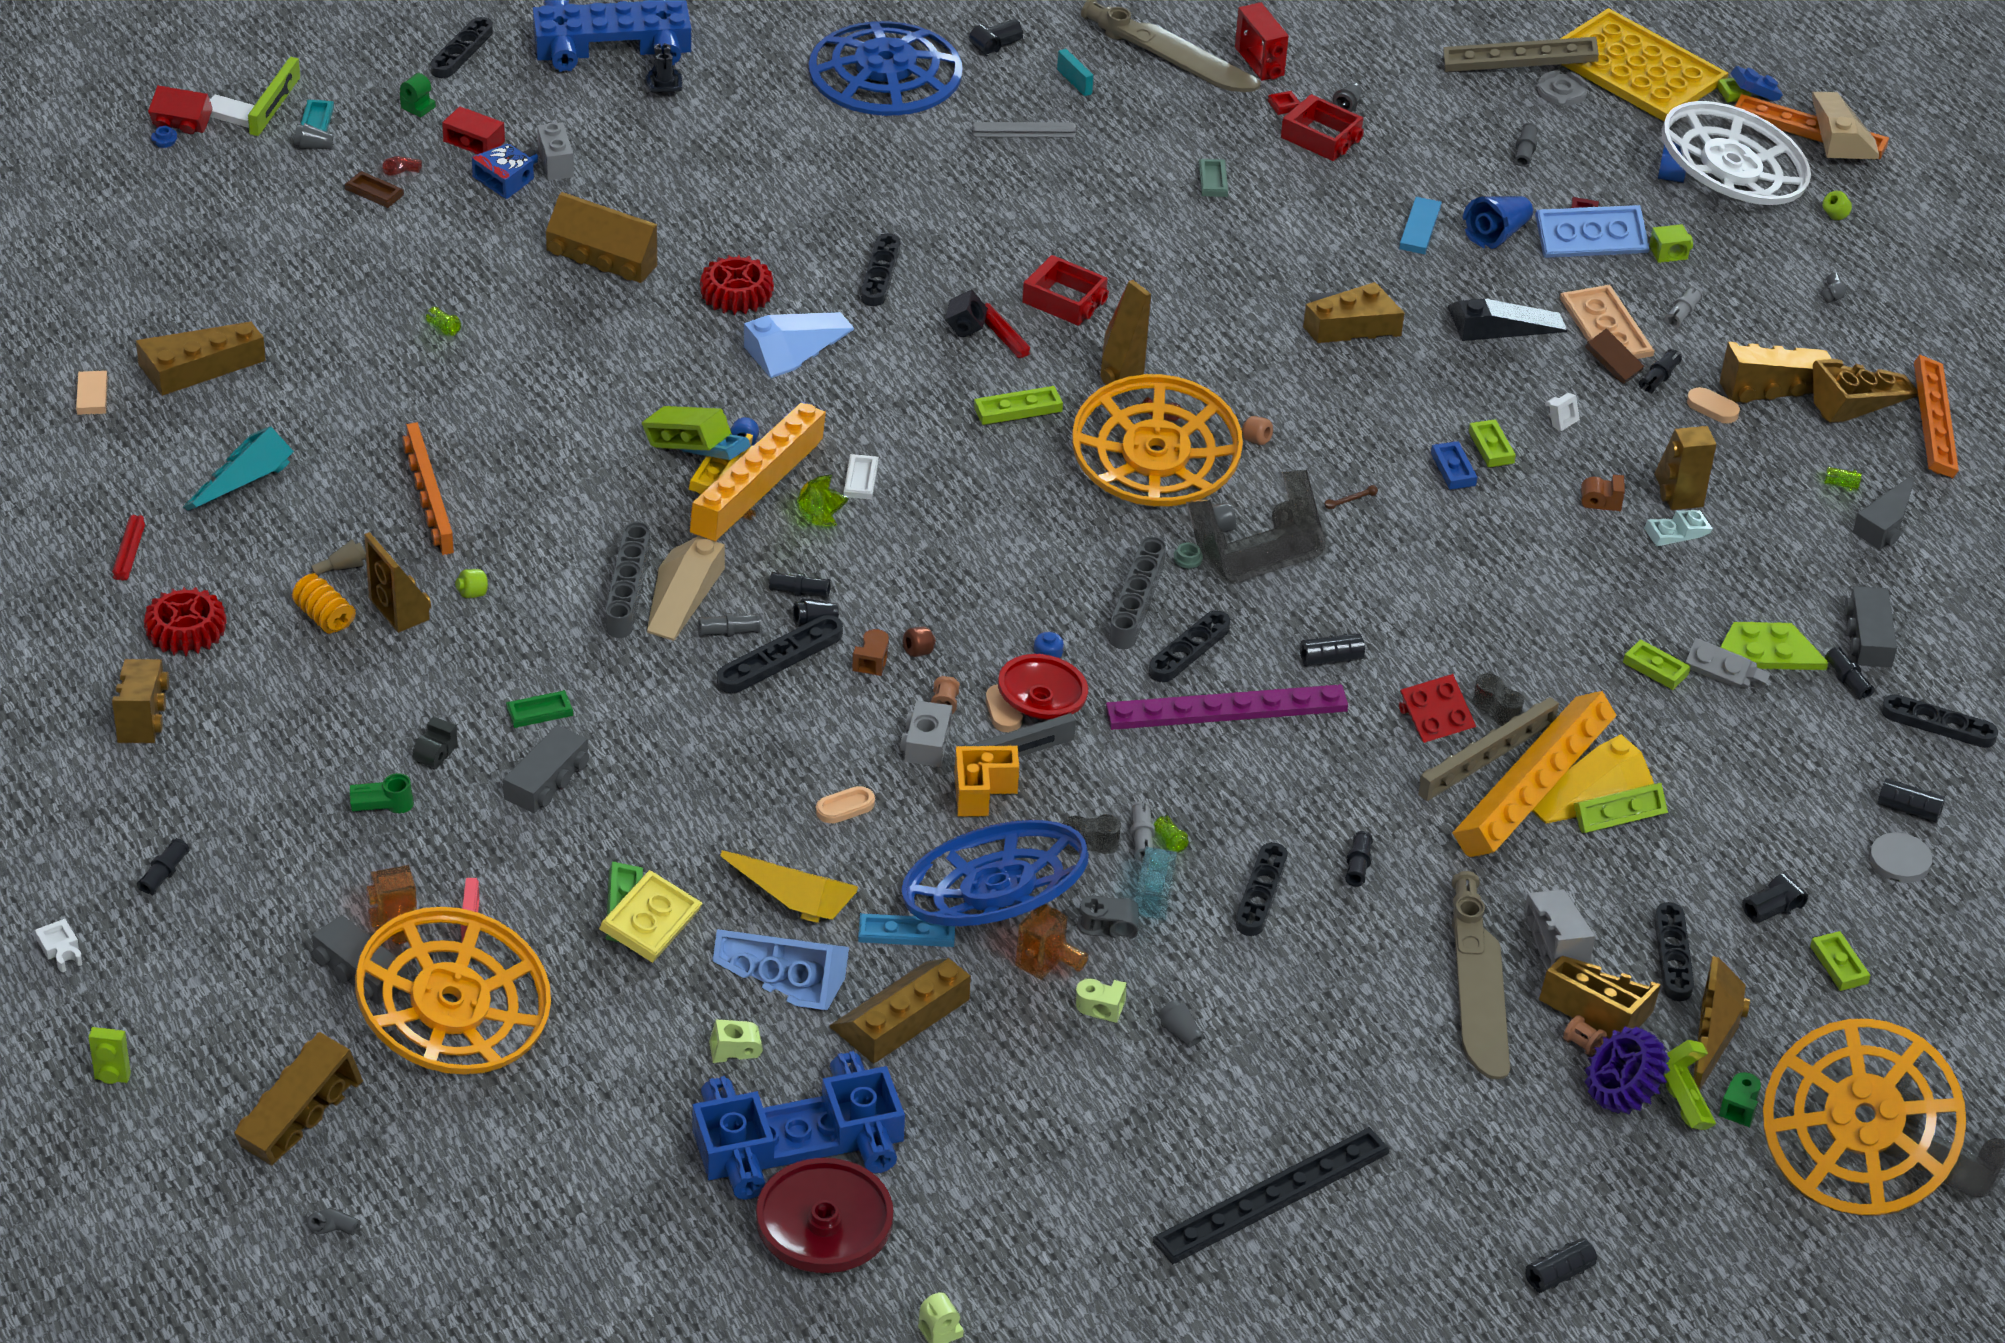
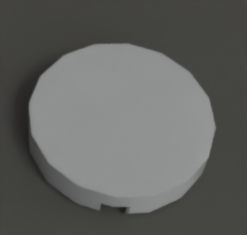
[1537,70,1588,106]
[1870,832,1932,883]

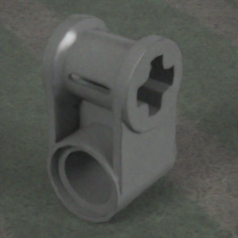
[1077,895,1139,939]

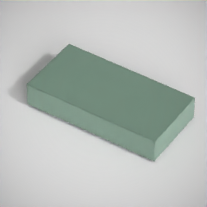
[1198,159,1228,197]

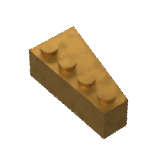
[136,321,266,396]
[1719,342,1831,403]

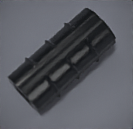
[1300,633,1365,666]
[1878,778,1946,823]
[1525,1238,1597,1293]

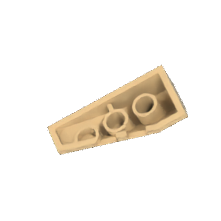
[1812,92,1879,159]
[647,536,725,641]

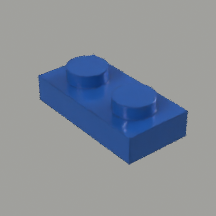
[1730,66,1783,101]
[1431,441,1478,490]

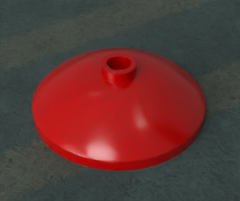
[998,654,1088,720]

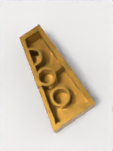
[234,1032,363,1166]

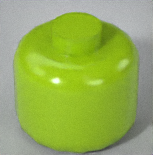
[1822,190,1852,220]
[455,569,488,598]

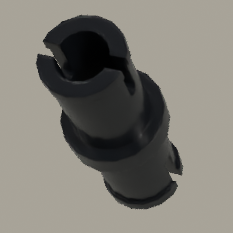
[1639,349,1682,394]
[769,572,831,598]
[1825,647,1875,700]
[1345,831,1373,887]
[137,838,190,896]

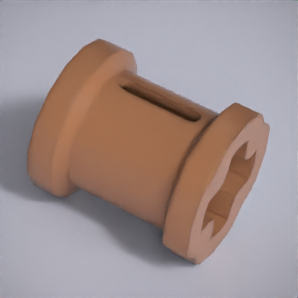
[930,676,960,714]
[1563,1015,1607,1057]

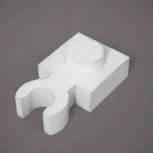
[35,919,82,972]

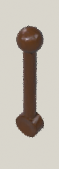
[1325,485,1378,509]

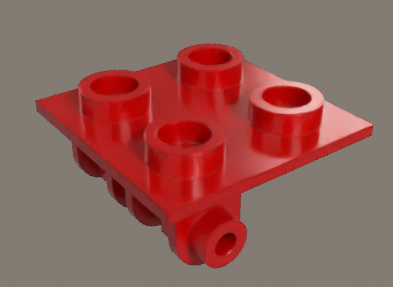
[1399,674,1476,743]

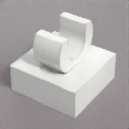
[1545,393,1580,431]

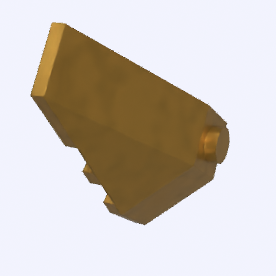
[1101,280,1151,385]

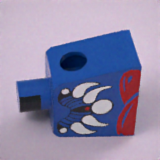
[472,144,538,199]

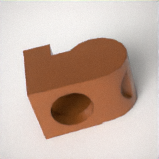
[1581,475,1625,511]
[852,629,889,676]

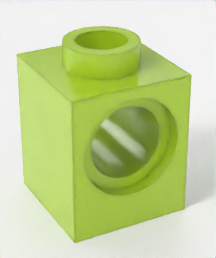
[1649,224,1693,263]

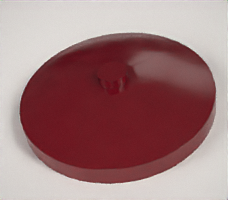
[756,1158,893,1273]

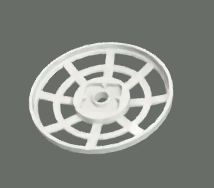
[1662,101,1811,205]

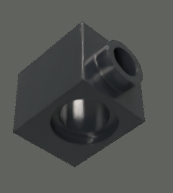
[945,289,988,337]

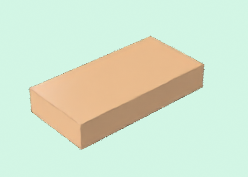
[76,371,108,415]

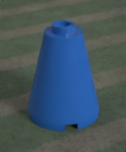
[1463,196,1533,249]

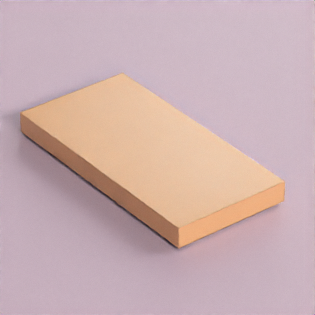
[1560,285,1654,359]

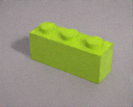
[641,406,732,451]

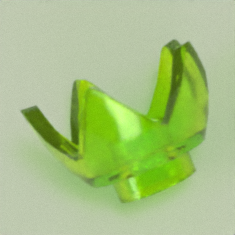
[797,474,849,526]

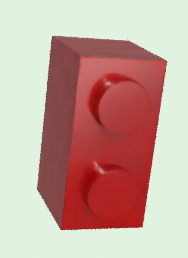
[148,85,213,134]
[442,106,505,154]

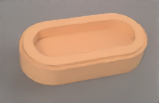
[1687,387,1740,423]
[986,684,1023,732]
[816,786,875,823]

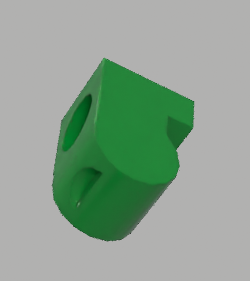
[400,73,436,118]
[1719,1072,1761,1128]

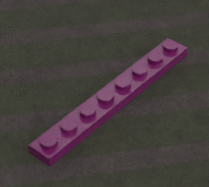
[1106,684,1348,730]

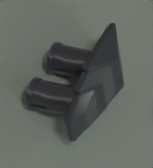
[646,43,682,93]

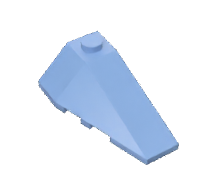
[744,312,854,378]
[713,929,849,1010]

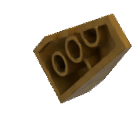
[1813,359,1918,423]
[1693,956,1750,1091]

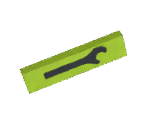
[248,57,300,136]

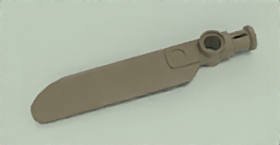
[1081,0,1261,92]
[1451,871,1510,1079]

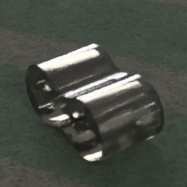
[1473,673,1524,726]
[1062,814,1121,855]

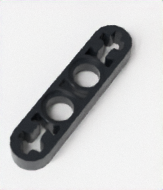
[430,17,493,78]
[861,233,900,306]
[1149,610,1231,683]
[1881,694,1998,748]
[1236,842,1288,936]
[1654,902,1694,1002]

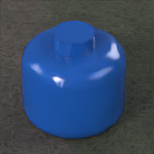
[730,417,759,446]
[1034,632,1064,658]

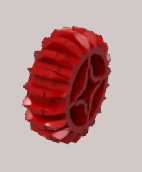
[700,255,774,316]
[144,587,227,656]

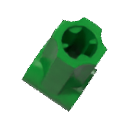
[350,773,414,814]

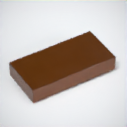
[345,171,404,208]
[1585,328,1644,384]

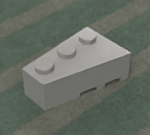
[1524,889,1595,972]

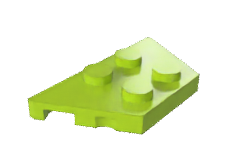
[1720,622,1828,670]

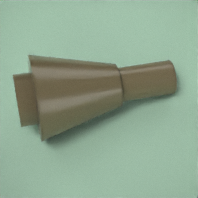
[311,539,366,575]

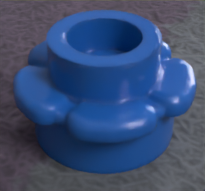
[151,126,177,148]

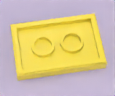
[599,870,703,963]

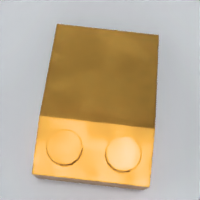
[364,532,431,633]

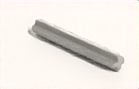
[973,122,1076,137]

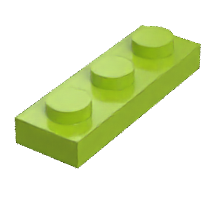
[974,386,1063,425]
[1574,783,1668,833]

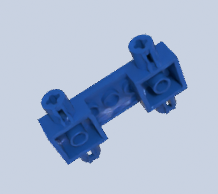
[533,0,691,72]
[692,1051,905,1200]

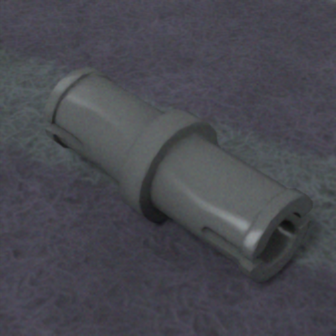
[1514,123,1538,167]
[698,613,760,637]

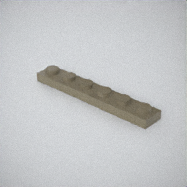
[1443,37,1599,72]
[1418,697,1559,801]

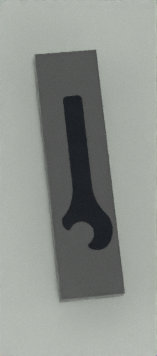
[967,713,1076,757]

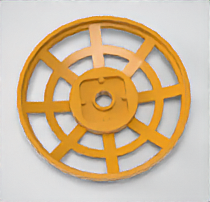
[1072,374,1243,506]
[355,907,551,1075]
[1763,1019,1966,1216]

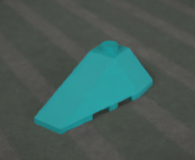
[183,426,294,510]

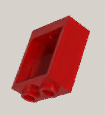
[1235,2,1289,81]
[1281,94,1364,161]
[1022,255,1109,326]

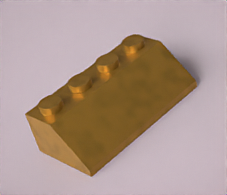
[546,192,657,283]
[830,958,971,1064]

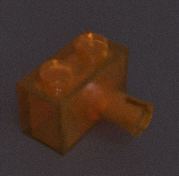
[366,865,418,944]
[1015,904,1089,980]

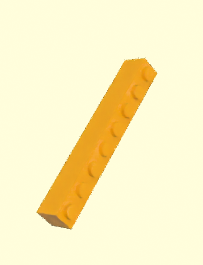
[690,403,826,542]
[1452,691,1617,857]

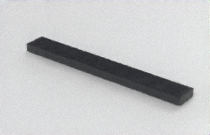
[1153,1127,1390,1265]

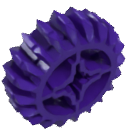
[1584,1026,1670,1114]

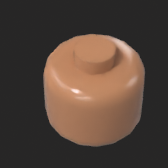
[1242,416,1273,445]

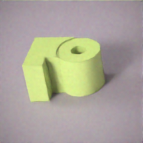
[1076,979,1126,1023]
[709,1019,763,1063]
[918,1292,964,1343]

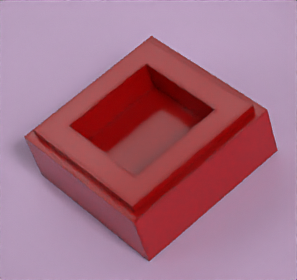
[1268,91,1300,115]

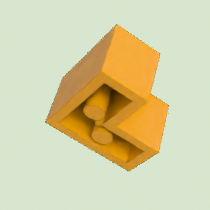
[954,746,1019,816]

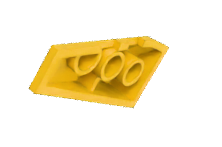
[1532,734,1654,824]
[720,850,858,923]

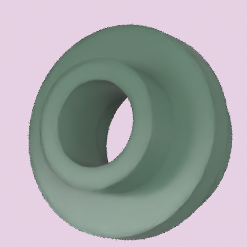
[1174,542,1203,569]

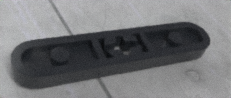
[717,615,843,693]

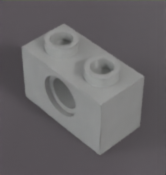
[537,122,574,180]
[900,700,952,767]

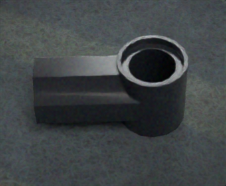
[969,19,1023,56]
[1742,873,1808,923]

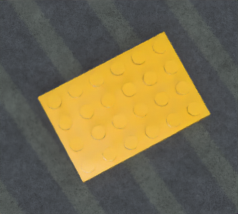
[1560,8,1728,121]

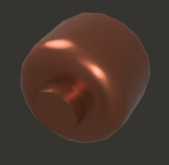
[902,627,936,657]

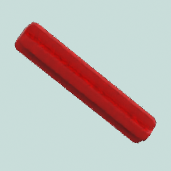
[984,303,1030,358]
[112,514,145,581]

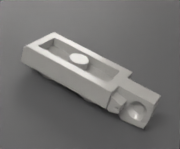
[1685,638,1770,689]

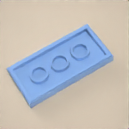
[1535,205,1650,258]

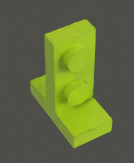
[1660,1040,1716,1130]

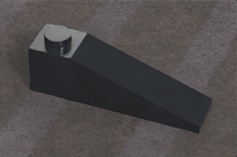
[1448,299,1567,341]

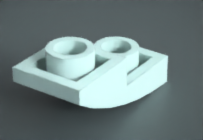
[1644,510,1713,546]

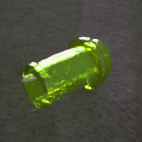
[426,306,461,336]
[1825,466,1862,491]
[1154,815,1189,853]

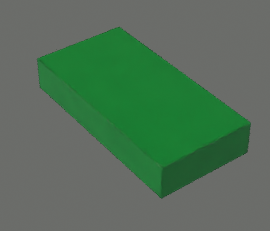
[506,690,573,728]

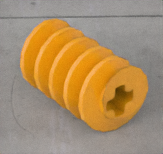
[292,573,356,634]

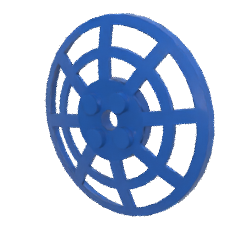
[809,21,963,116]
[902,820,1089,926]

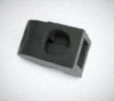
[412,716,458,769]

